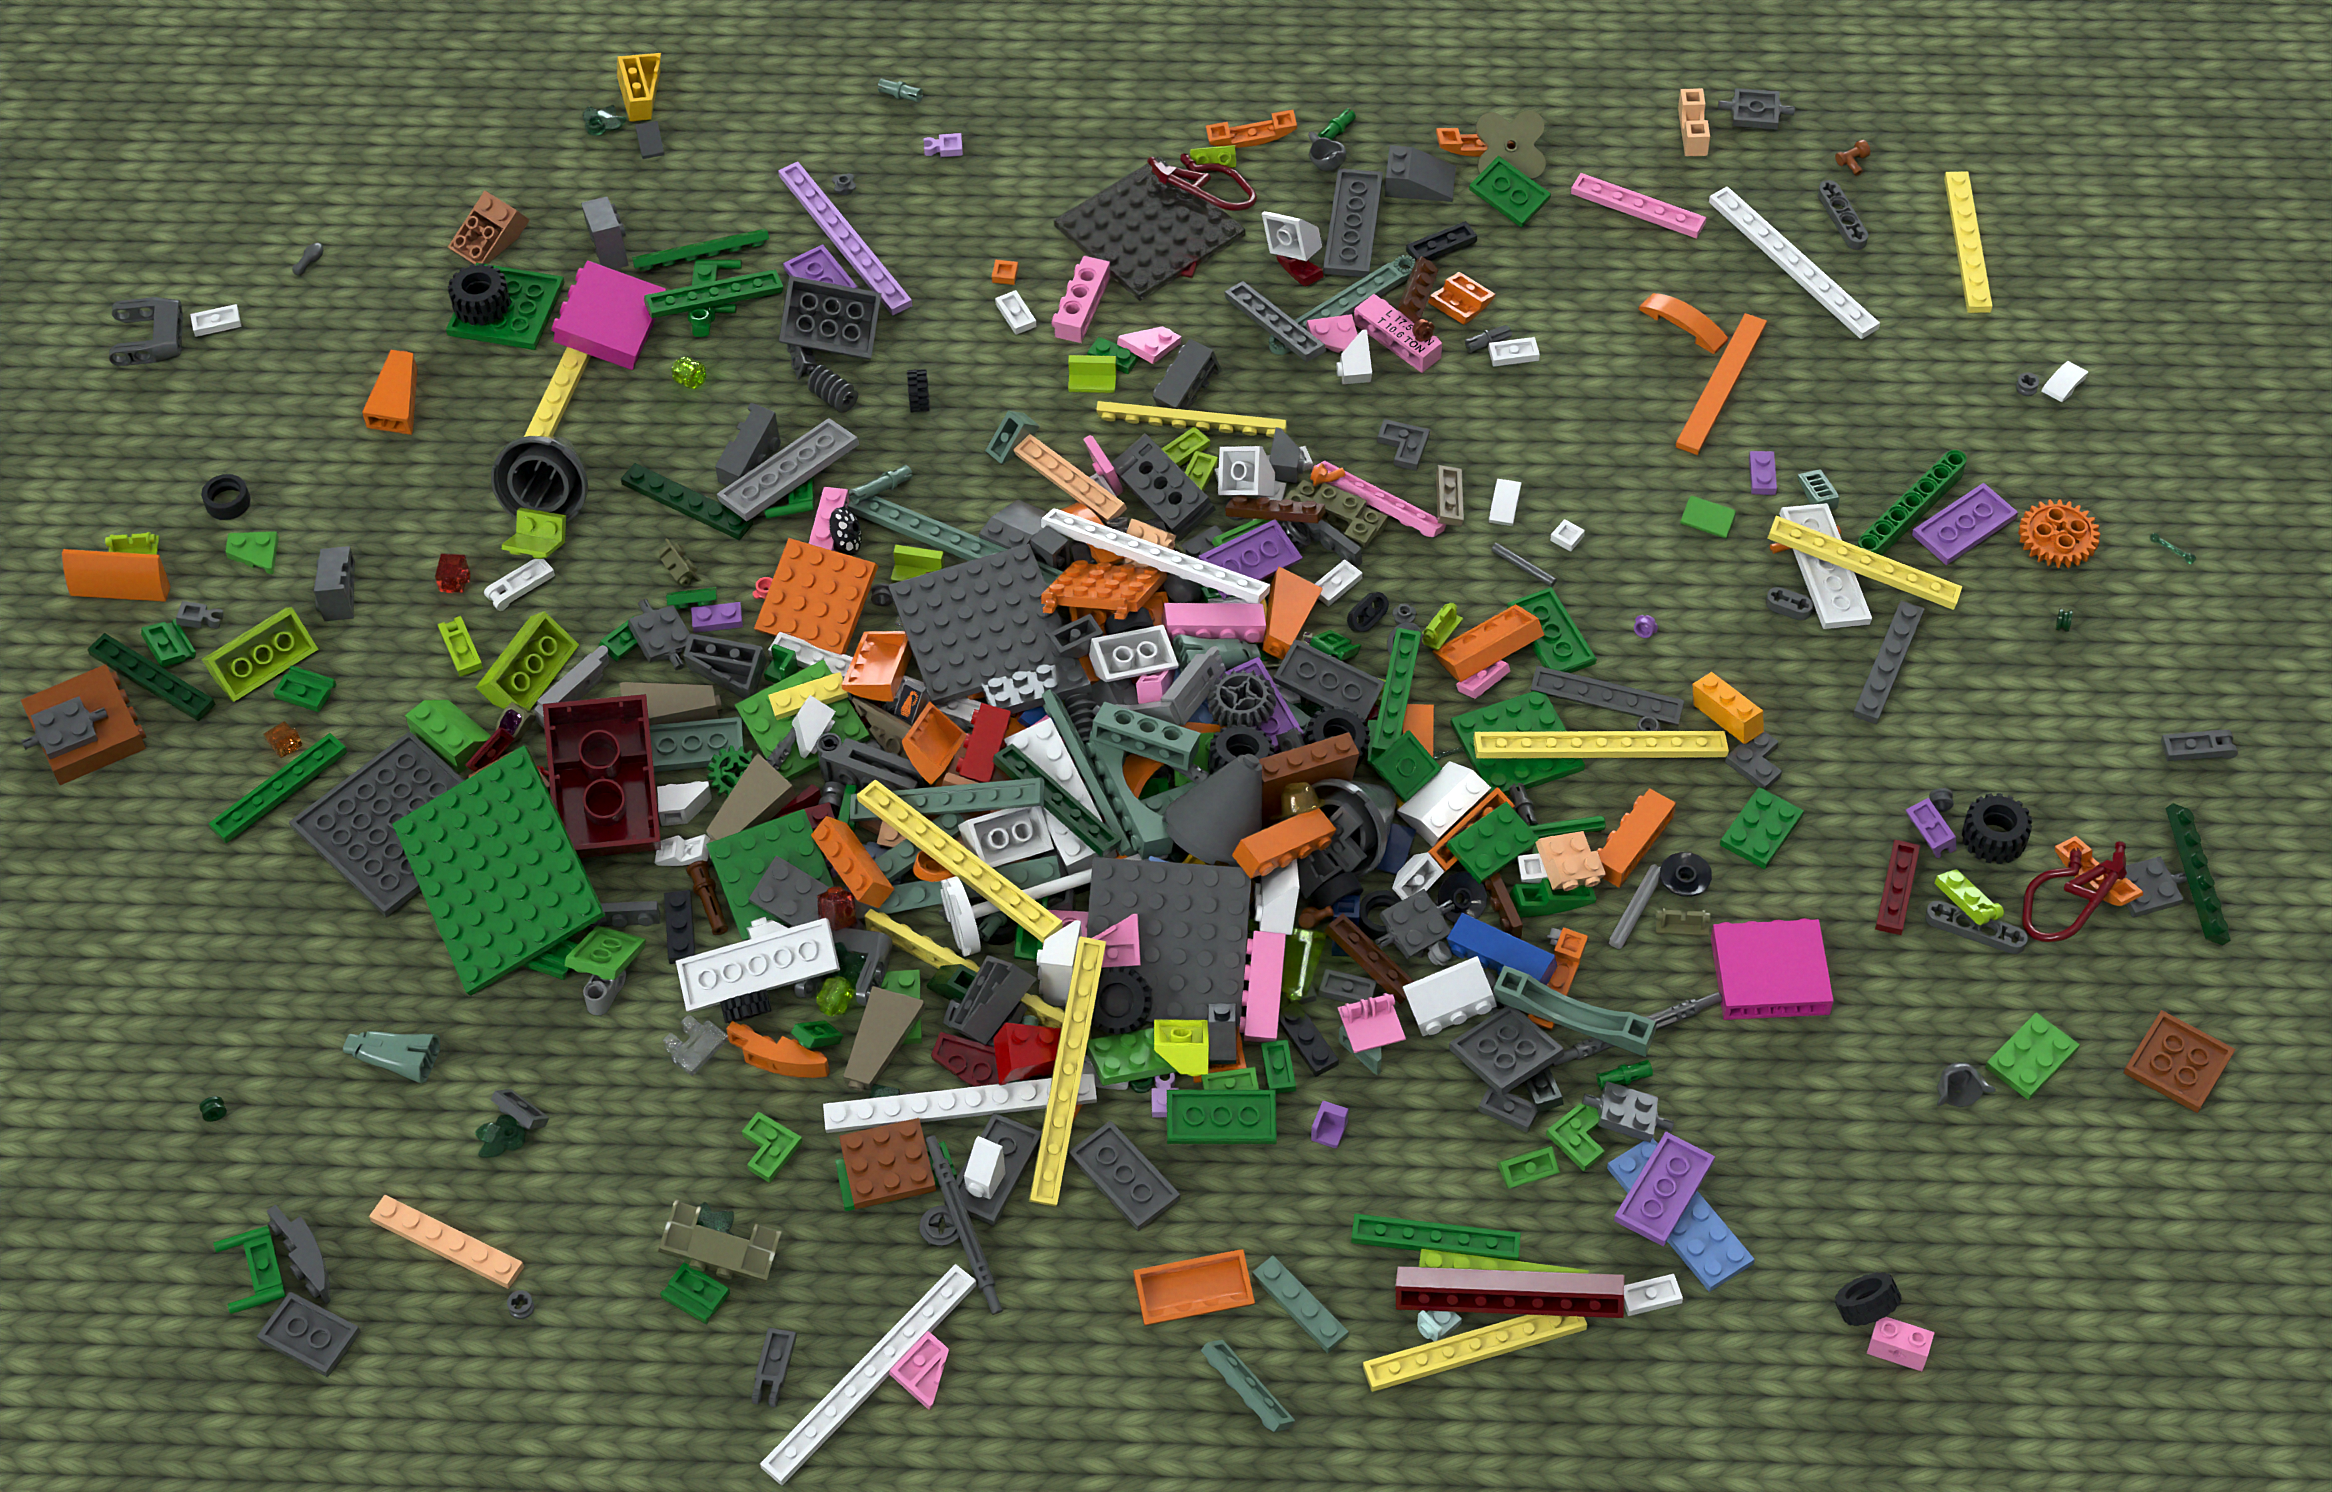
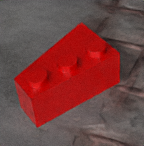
[956,703,1011,783]
[993,1023,1061,1086]

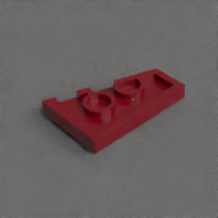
[931,1032,999,1087]

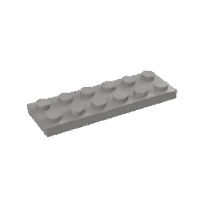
[717,418,859,521]

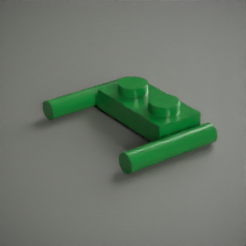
[692,259,742,313]
[765,476,815,519]
[213,1225,286,1314]

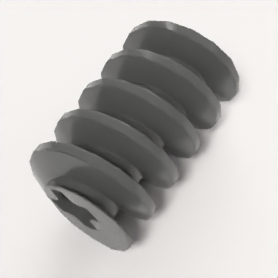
[808,365,859,413]
[1064,694,1097,747]

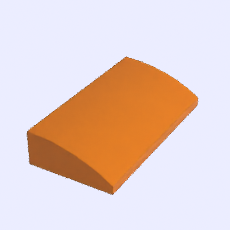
[62,549,171,602]
[1432,604,1544,682]
[841,631,913,701]
[902,701,967,785]
[1133,1249,1255,1326]

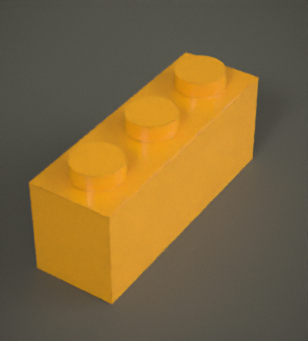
[1692,672,1764,744]

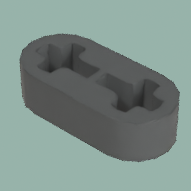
[1766,587,1813,620]

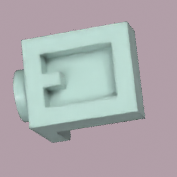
[1417,1310,1462,1341]

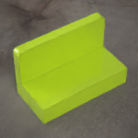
[1068,355,1116,393]
[891,545,945,583]

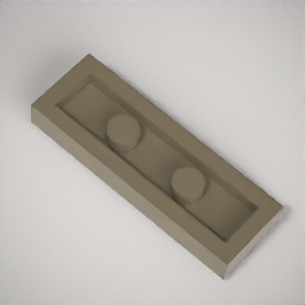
[1436,465,1464,527]

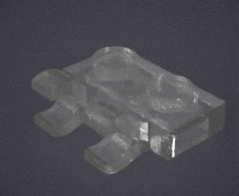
[663,1015,728,1076]

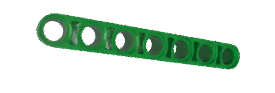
[1857,449,1967,556]

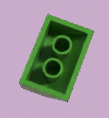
[405,700,491,774]

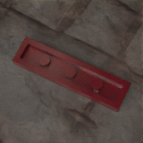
[1875,839,1920,935]

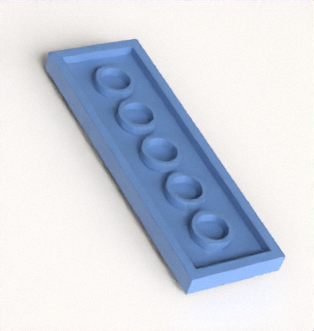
[1607,1138,1755,1292]

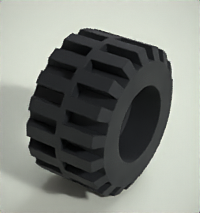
[448,264,511,325]
[1303,706,1370,768]
[1207,725,1275,775]
[1962,793,2032,864]
[1091,967,1153,1034]

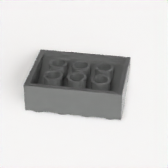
[779,276,882,360]

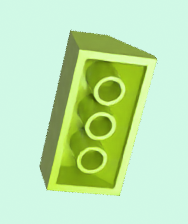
[201,607,319,702]
[475,611,579,710]

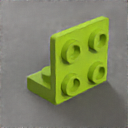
[502,508,566,559]

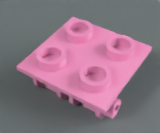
[1338,993,1406,1053]

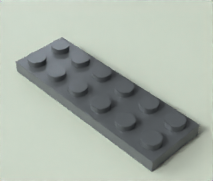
[1323,168,1383,277]

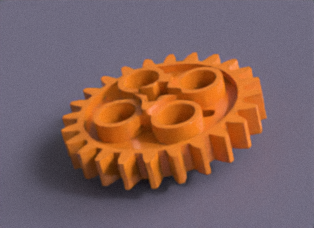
[2018,499,2100,568]

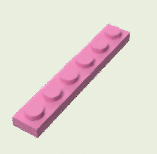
[1571,173,1706,239]
[1312,461,1446,537]

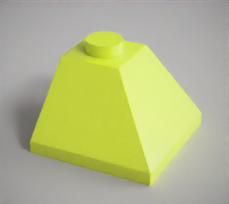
[1154,1019,1209,1076]

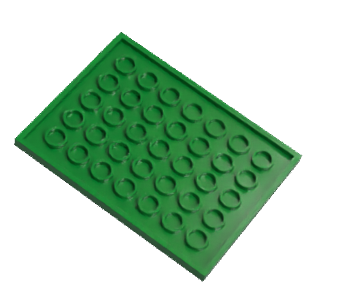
[392,745,606,996]

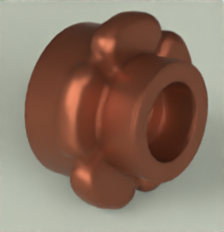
[1412,319,1435,342]

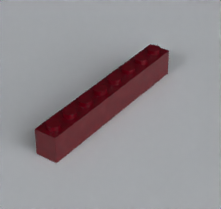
[1395,1266,1624,1318]

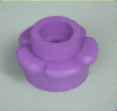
[1634,615,1658,638]

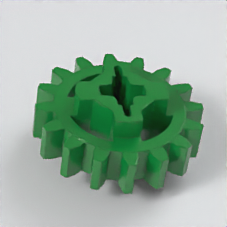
[707,745,753,799]

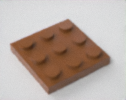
[2123,1010,2236,1113]
[839,1118,936,1210]

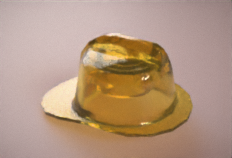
[1270,782,1325,820]

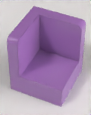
[1311,1101,1349,1148]

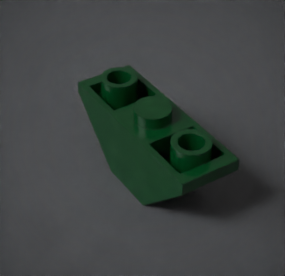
[927,964,977,1001]

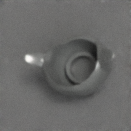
[1308,131,1347,172]
[1162,573,1201,603]
[1937,1062,1996,1107]

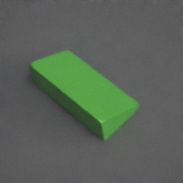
[1680,496,1736,539]
[1497,1146,1560,1189]

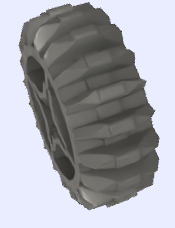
[1207,668,1276,729]

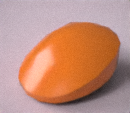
[913,851,955,882]

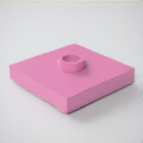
[1083,435,1123,496]

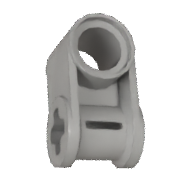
[583,970,626,1015]

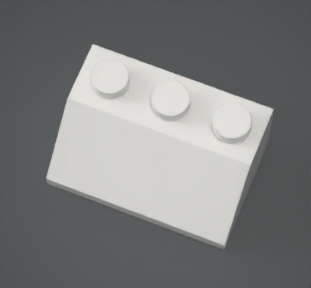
[1089,625,1179,682]
[1397,761,1491,847]
[958,806,1054,868]
[1253,859,1299,935]
[1036,920,1082,1007]
[1403,956,1497,1036]

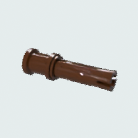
[686,860,728,935]

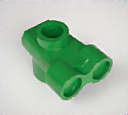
[688,307,716,337]

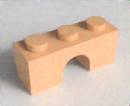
[1678,88,1710,156]

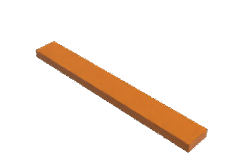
[1676,313,1767,455]

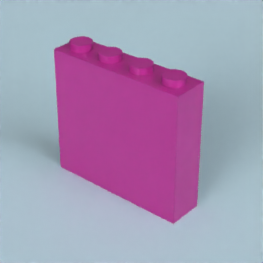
[551,260,666,370]
[1711,918,1833,1020]

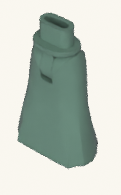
[1172,634,1261,673]
[343,1031,440,1084]

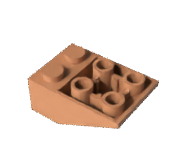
[448,191,530,265]

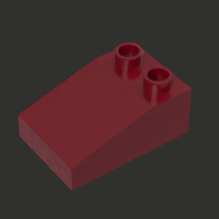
[543,694,661,858]

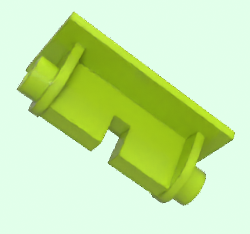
[1190,145,1236,168]
[105,532,159,555]
[1422,603,1463,651]

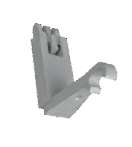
[534,646,609,729]
[1116,646,1226,725]

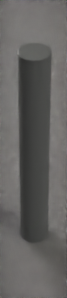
[1492,543,1557,587]

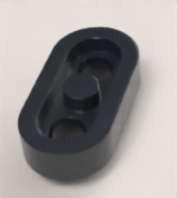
[1347,592,1389,632]

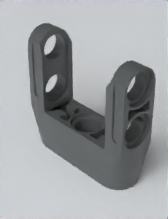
[109,297,183,366]
[794,926,893,1006]

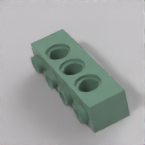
[1091,702,1201,771]

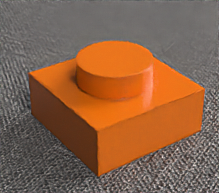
[991,260,1019,285]

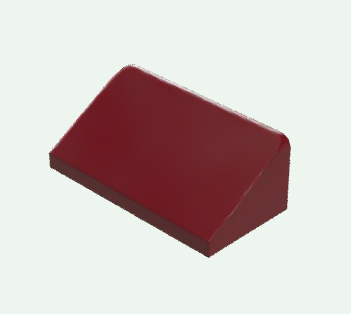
[465,727,515,772]

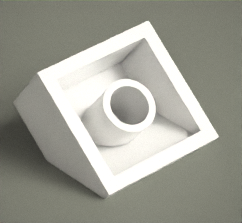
[1262,211,1322,261]
[1218,446,1275,497]

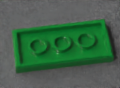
[1507,587,1597,673]
[1166,1090,1277,1144]

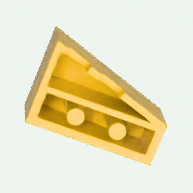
[617,53,661,121]

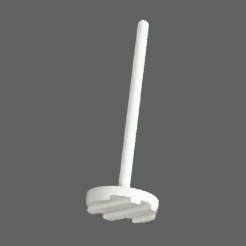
[941,854,1168,957]

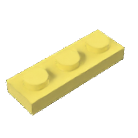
[768,672,849,720]

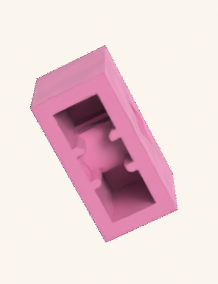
[1867,1317,1934,1372]

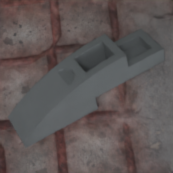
[266,1205,330,1304]

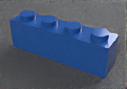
[1447,913,1558,985]

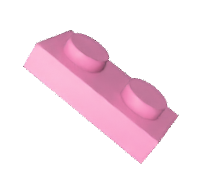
[1456,660,1510,699]

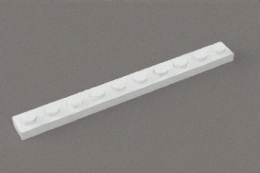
[1709,187,1880,339]
[1041,508,1270,604]
[768,632,981,728]
[823,1073,1097,1133]
[760,1264,977,1485]

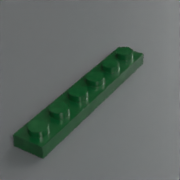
[621,463,753,541]
[87,633,216,722]
[992,743,1122,858]
[2165,803,2231,946]

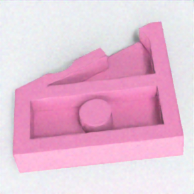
[1306,314,1358,353]
[1117,326,1181,364]
[1091,914,1141,968]
[889,1331,949,1410]

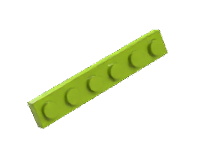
[1419,1249,1589,1273]

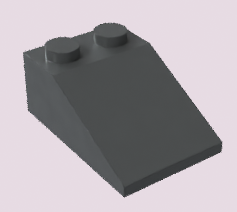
[1385,145,1456,202]
[979,499,1048,549]

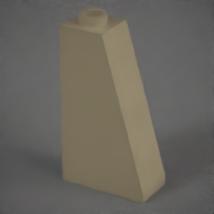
[619,682,722,725]
[706,754,796,843]
[843,986,925,1092]

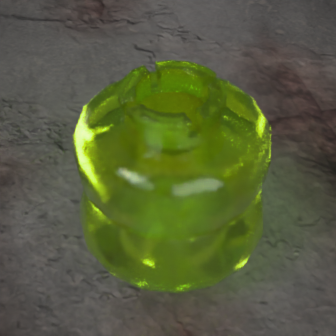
[671,356,706,389]
[816,976,854,1017]

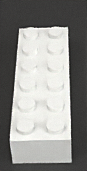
[1004,718,1117,875]

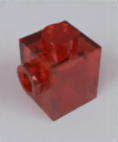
[435,553,470,593]
[817,887,857,931]

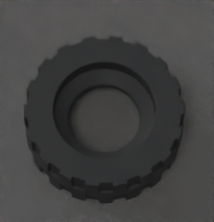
[1834,1272,1902,1326]

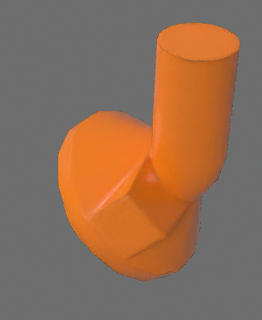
[1310,463,1346,486]

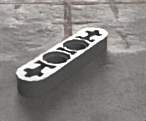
[1818,180,1868,250]
[1925,901,2028,954]

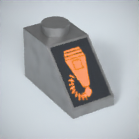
[893,679,930,726]

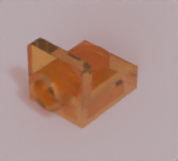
[263,721,302,758]

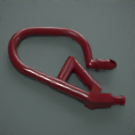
[1147,153,1257,211]
[2022,841,2127,942]

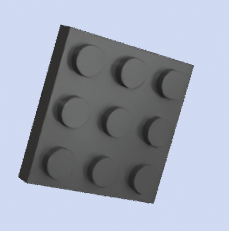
[1449,1006,1564,1096]

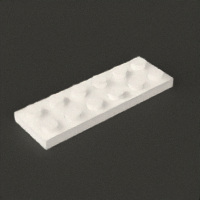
[1779,503,1872,629]
[676,918,840,1013]

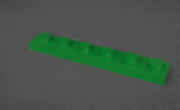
[632,228,769,271]
[644,269,783,319]
[1371,628,1421,755]
[208,733,348,844]
[1351,1213,1521,1261]

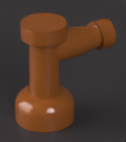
[1835,139,1870,176]
[1299,905,1334,929]

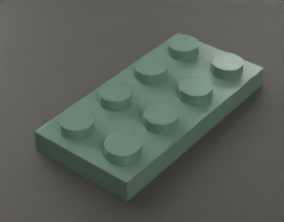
[649,717,744,772]

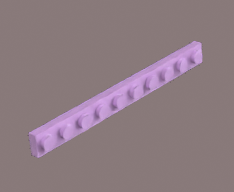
[778,162,912,316]

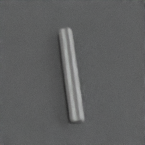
[1609,864,1661,949]

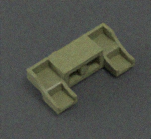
[1285,480,1388,549]
[658,1199,781,1284]

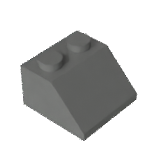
[1086,678,1139,707]

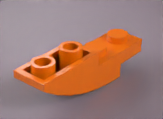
[726,1021,830,1078]

